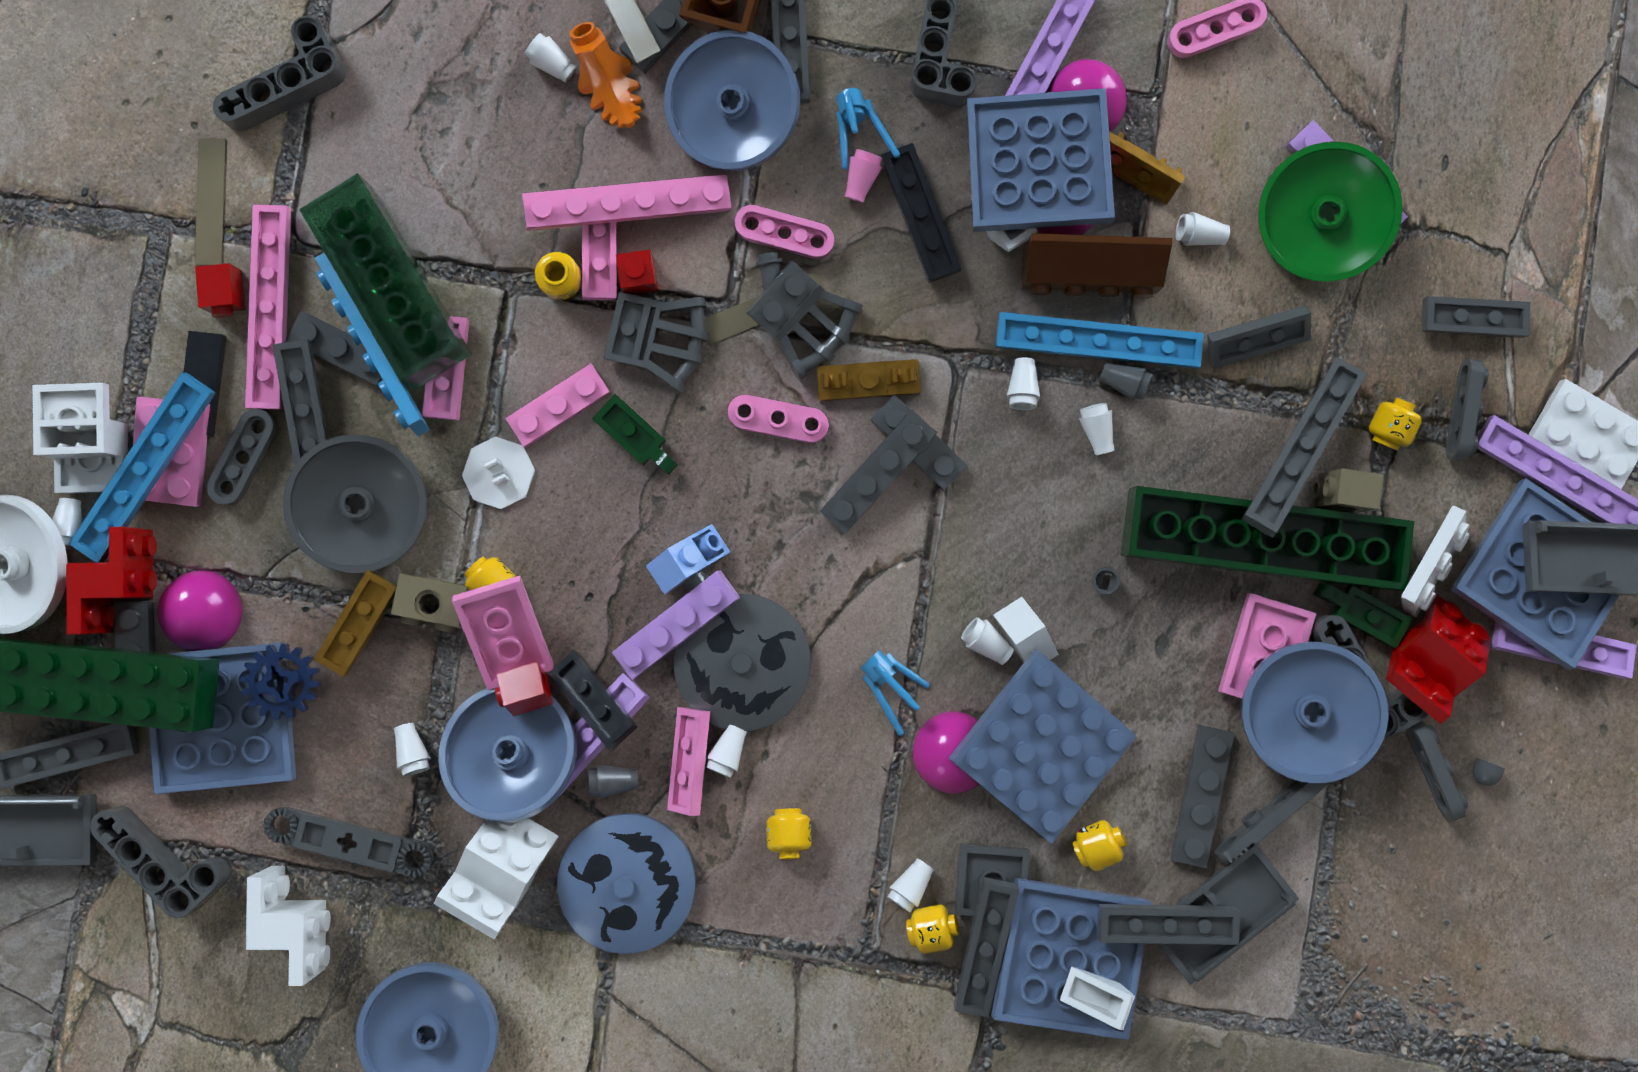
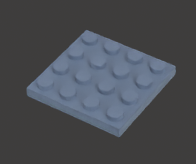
[967,88,1115,232]
[1450,478,1620,670]
[149,642,297,794]
[948,650,1137,844]
[991,878,1152,1040]

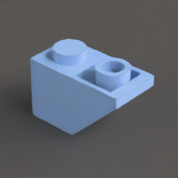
[646,524,730,595]

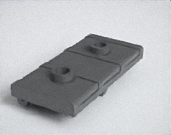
[1522,520,1638,596]
[0,794,97,866]
[1159,844,1299,985]

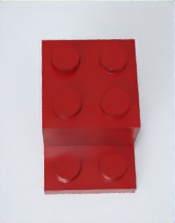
[66,527,157,634]
[1386,594,1491,724]

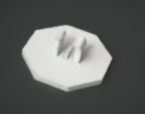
[462,436,536,509]

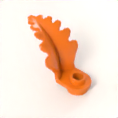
[569,22,642,128]

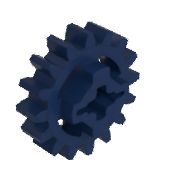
[240,644,322,720]

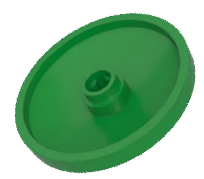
[1258,141,1403,282]

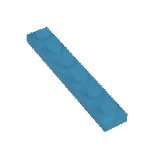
[315,251,430,436]
[995,312,1204,369]
[69,372,216,563]

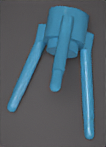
[836,88,900,170]
[860,650,930,736]

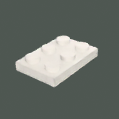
[1528,379,1638,489]
[1401,506,1470,618]

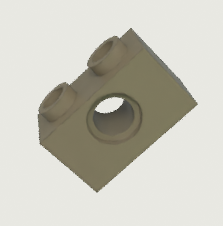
[1312,468,1384,513]
[391,573,469,633]

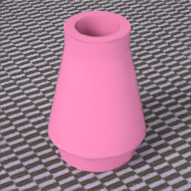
[844,149,883,203]

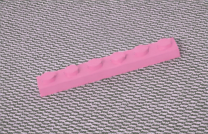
[522,174,732,231]
[245,205,291,410]

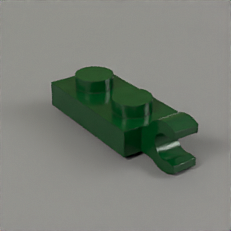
[592,394,678,475]
[1313,583,1413,649]

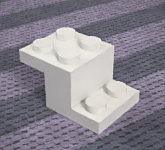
[32,383,128,494]
[434,818,559,940]
[246,866,331,986]

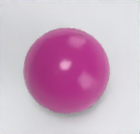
[1047,59,1127,132]
[157,570,242,651]
[913,711,979,794]

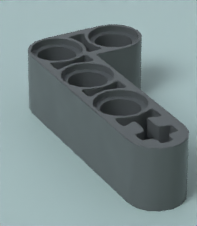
[911,0,976,107]
[213,16,346,132]
[1310,615,1428,739]
[90,806,231,918]

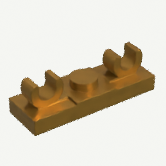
[1109,131,1185,205]
[817,359,921,402]
[313,570,397,677]

